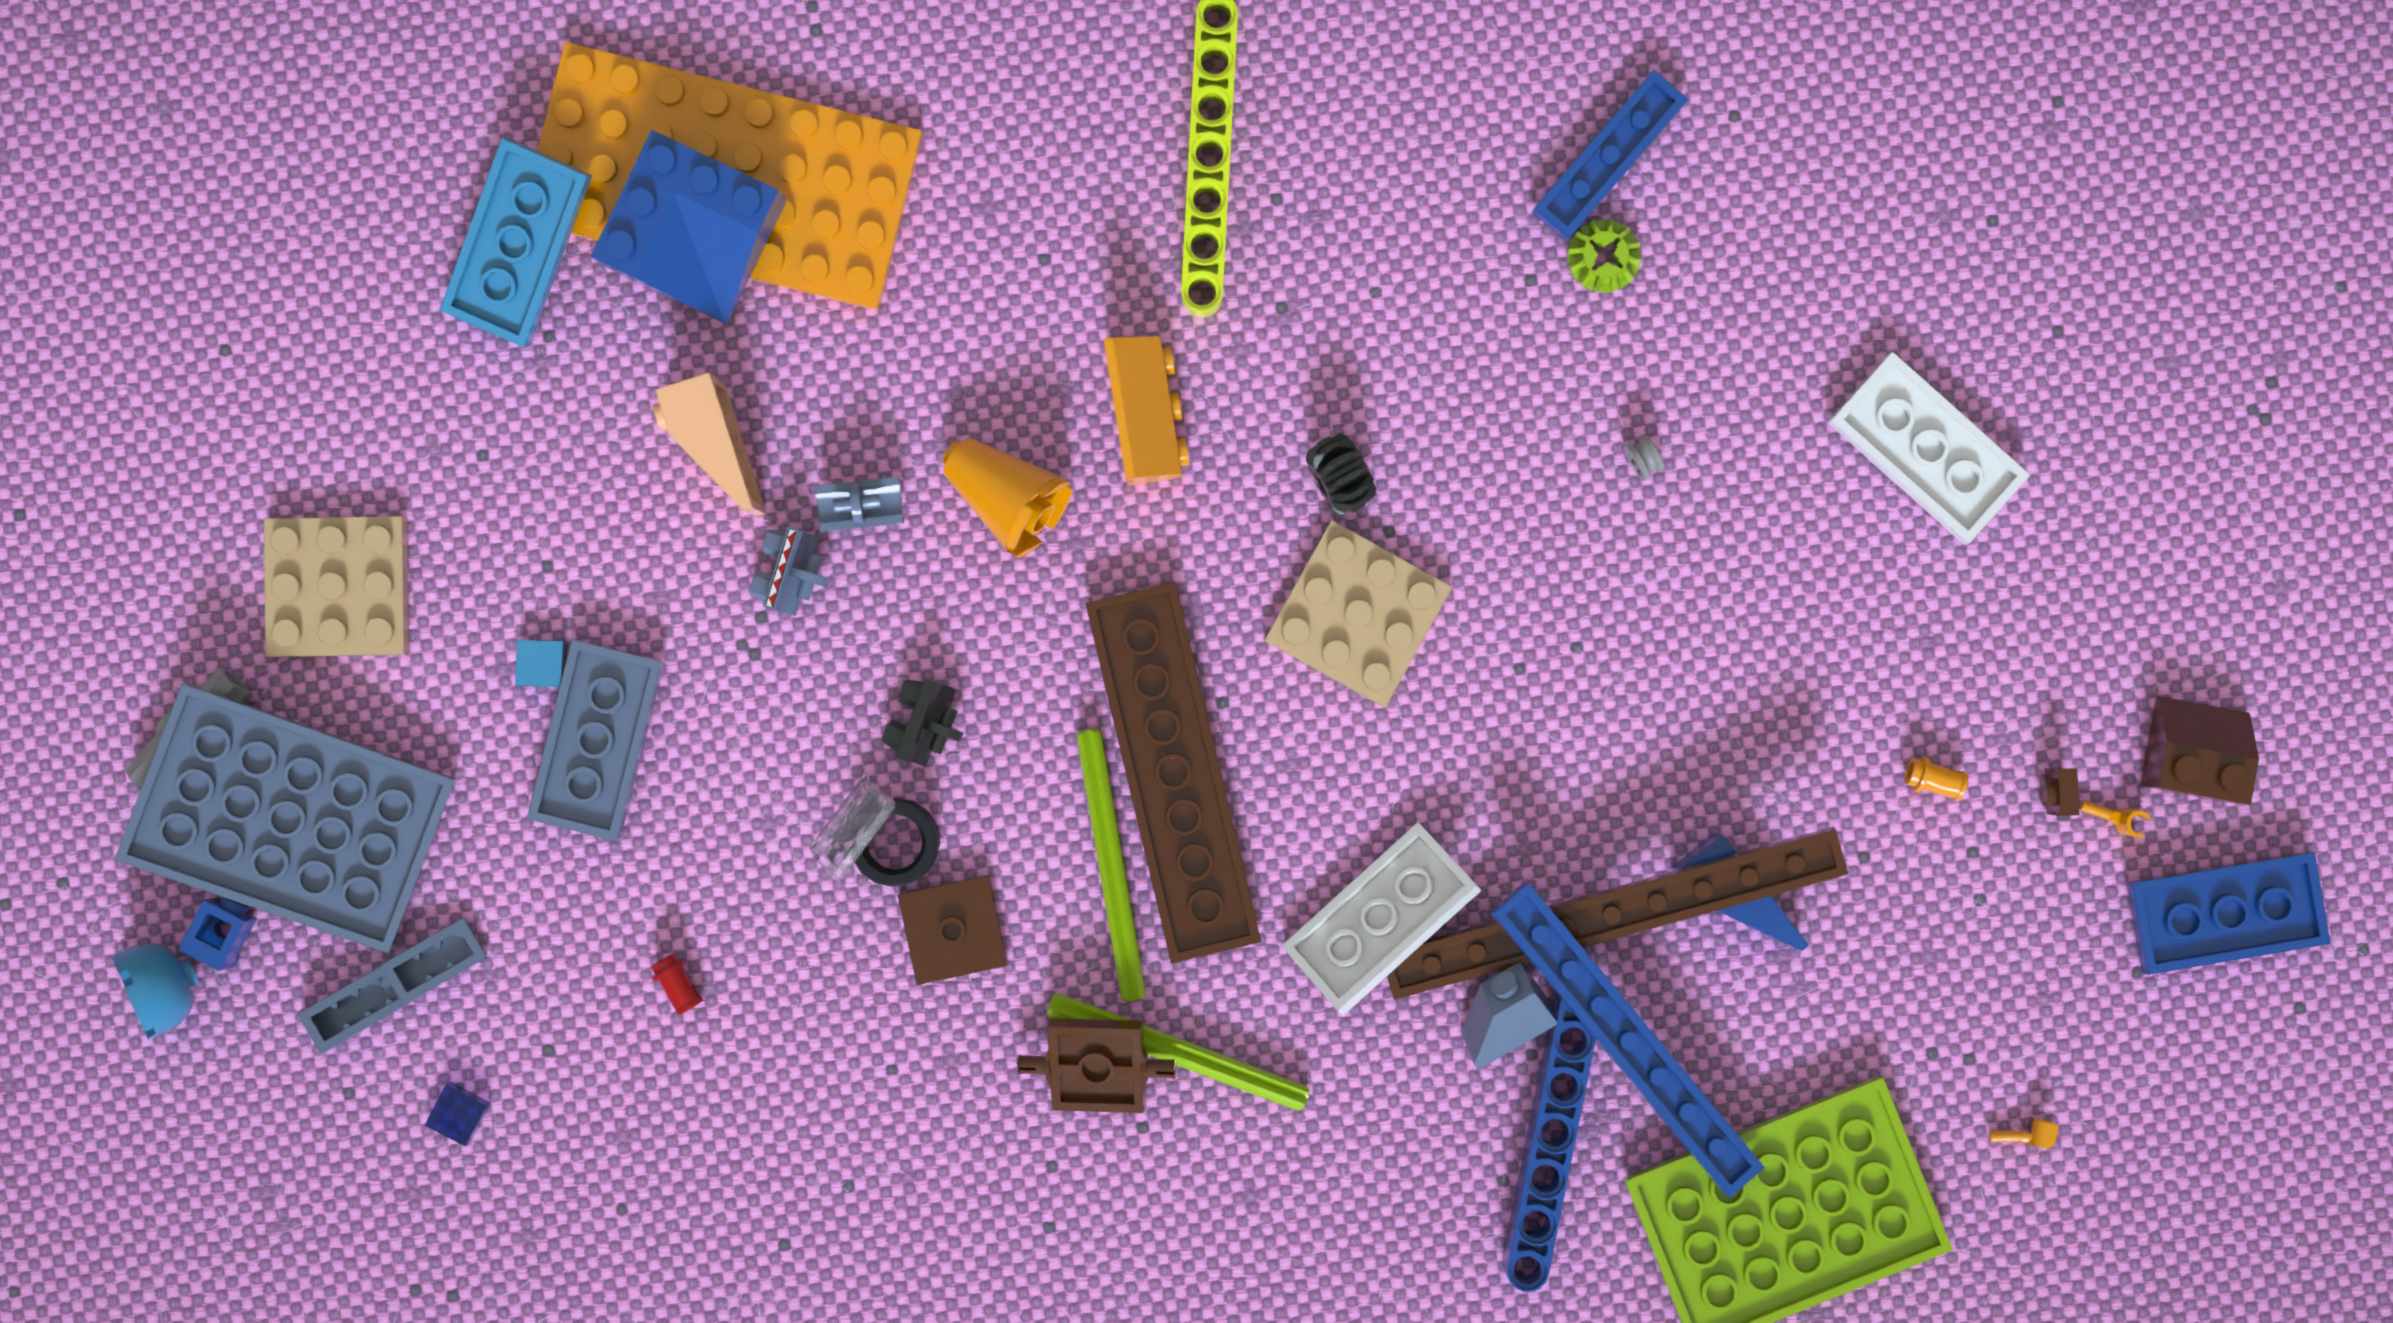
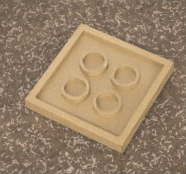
[264,516,409,657]
[1264,520,1452,708]

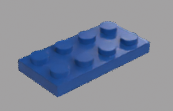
[2126,852,2331,975]

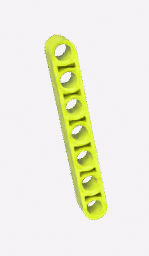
[1181,0,1238,318]

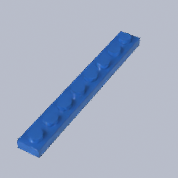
[1490,881,1765,1198]

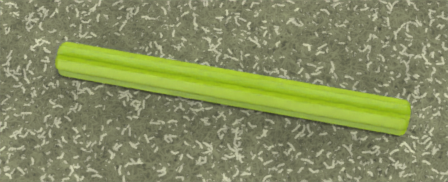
[1076,728,1146,1002]
[1047,993,1310,1111]

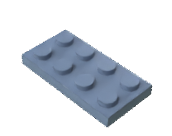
[527,639,665,841]

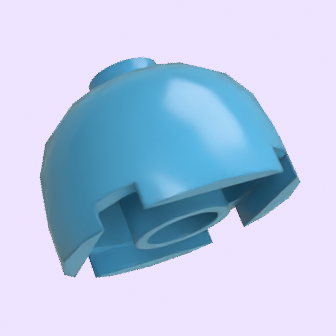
[111,943,199,1040]

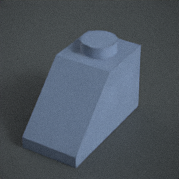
[1461,961,1558,1070]

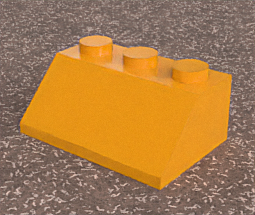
[1103,336,1190,486]

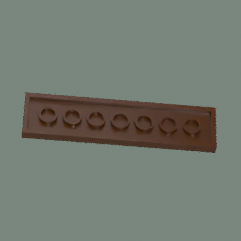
[1085,582,1261,964]

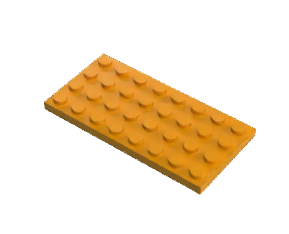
[537,42,923,311]

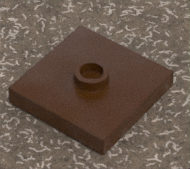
[898,875,1008,985]

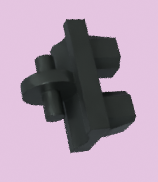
[881,679,964,766]

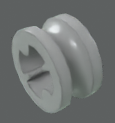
[1623,434,1665,481]

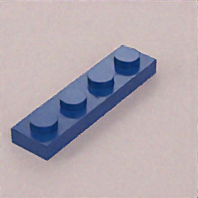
[1532,70,1689,242]

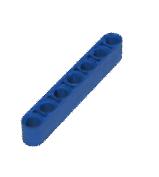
[1502,992,1596,1292]

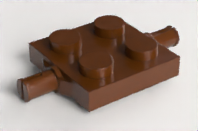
[1017,1018,1177,1113]

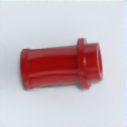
[651,953,703,1015]

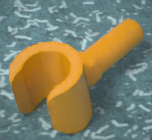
[2079,800,2151,838]
[1989,1118,2059,1148]

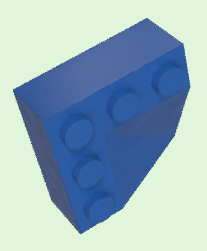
[590,129,787,325]

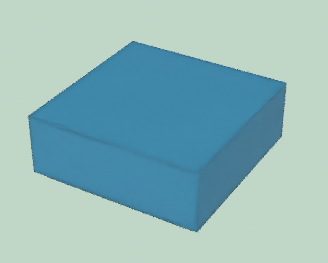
[515,640,566,687]

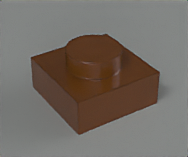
[2039,768,2079,816]

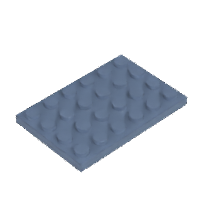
[114,682,456,954]

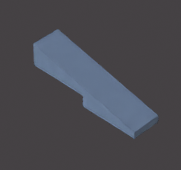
[297,918,487,1054]

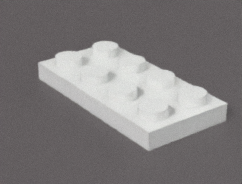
[1827,352,2030,545]
[1282,822,1481,1016]

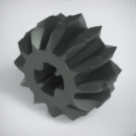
[1306,433,1376,515]

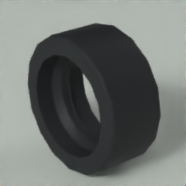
[849,797,940,887]

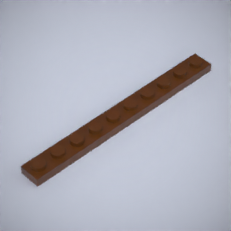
[1387,826,1849,1000]

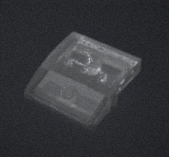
[809,773,896,882]

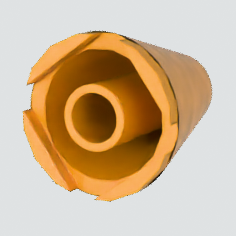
[942,438,1072,558]

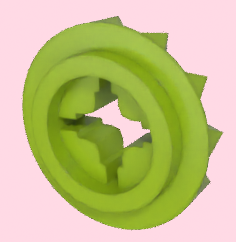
[1567,218,1642,293]

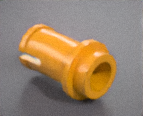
[1904,756,1969,801]

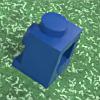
[178,897,257,971]

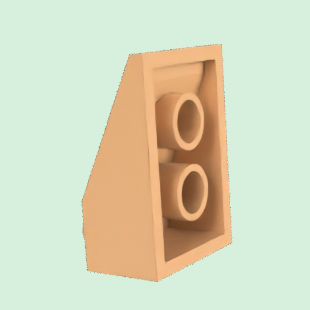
[653,373,766,516]

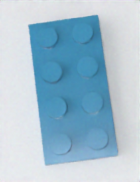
[439,138,593,348]

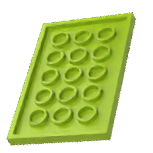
[1623,1075,1953,1323]

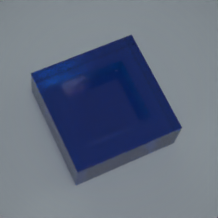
[425,1082,491,1147]

